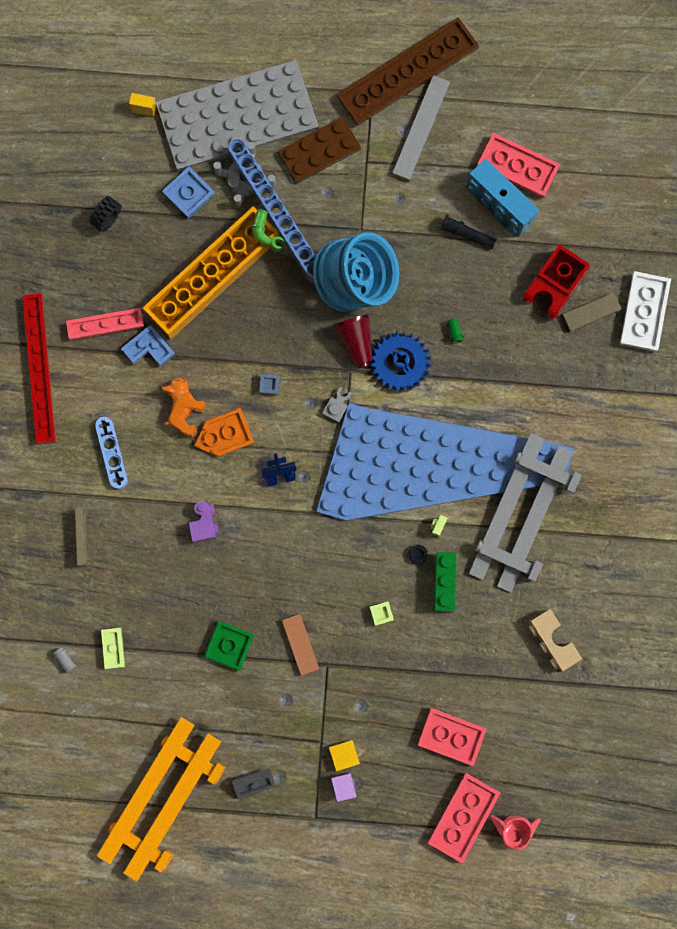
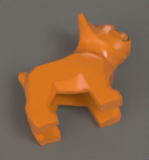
[162,377,206,437]

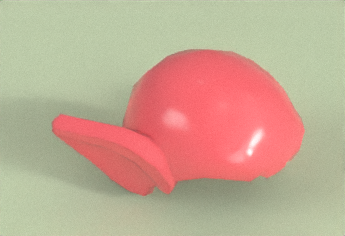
[491,815,541,850]

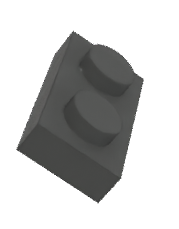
[232,768,276,799]

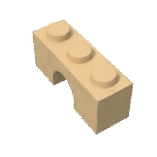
[528,609,582,672]

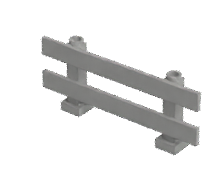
[468,433,582,592]

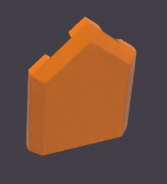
[194,408,254,457]

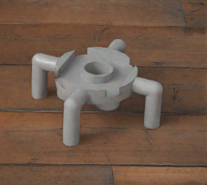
[213,142,276,208]

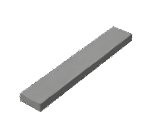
[392,76,450,181]

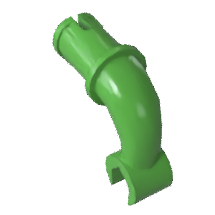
[251,209,284,252]

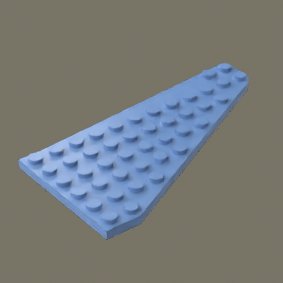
[317,403,574,521]

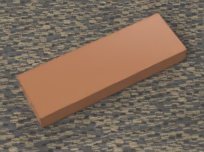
[282,614,319,676]

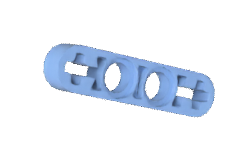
[96,417,128,490]

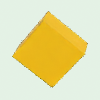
[129,93,157,117]
[329,740,360,772]

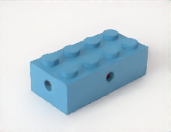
[466,158,539,237]

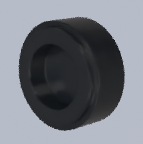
[408,545,428,565]

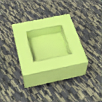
[430,515,448,537]
[370,602,394,626]

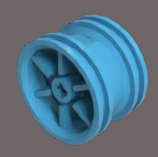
[313,232,400,312]

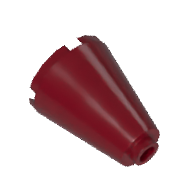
[333,314,372,368]

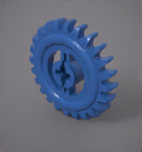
[370,331,432,392]

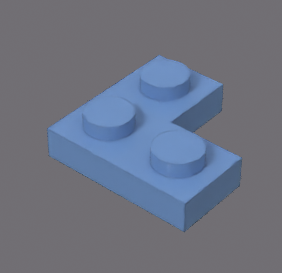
[121,325,175,367]

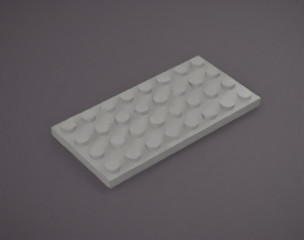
[156,60,319,172]

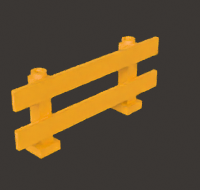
[97,717,227,881]

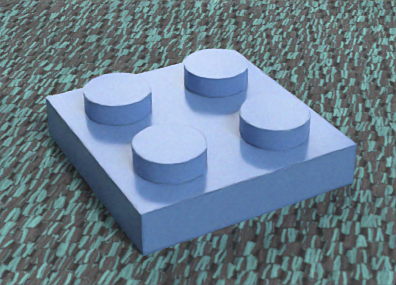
[162,167,215,219]

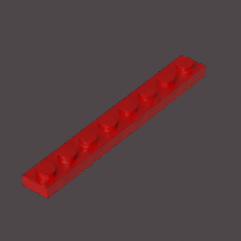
[23,293,56,444]

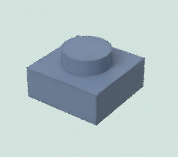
[259,374,280,395]

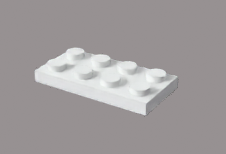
[619,271,671,352]

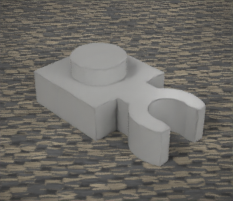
[322,387,351,423]

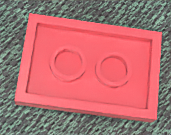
[418,708,487,766]

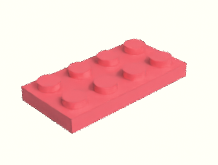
[477,133,560,199]
[428,773,500,864]

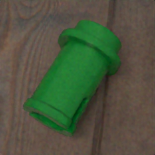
[447,318,464,344]

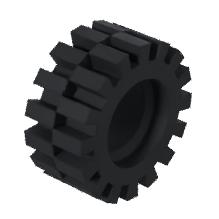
[89,196,122,232]

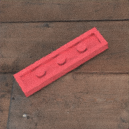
[66,308,145,341]

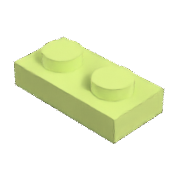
[101,628,125,669]

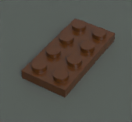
[278,116,361,184]

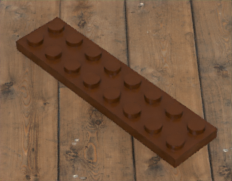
[337,17,479,126]

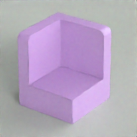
[331,773,356,802]

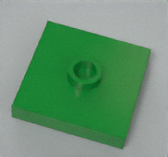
[204,620,255,671]

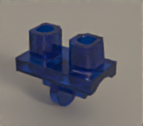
[261,453,297,487]

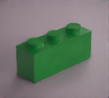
[434,552,457,613]

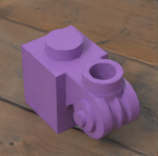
[189,501,219,544]

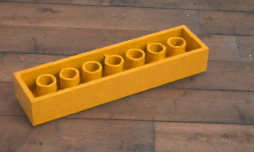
[143,206,280,340]

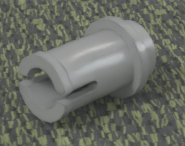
[53,647,76,673]

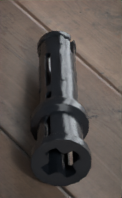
[440,214,497,249]

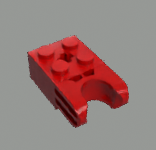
[523,244,591,320]

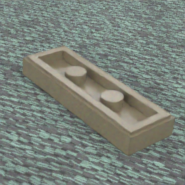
[562,292,622,332]
[75,507,88,567]

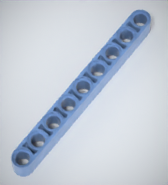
[229,139,316,283]

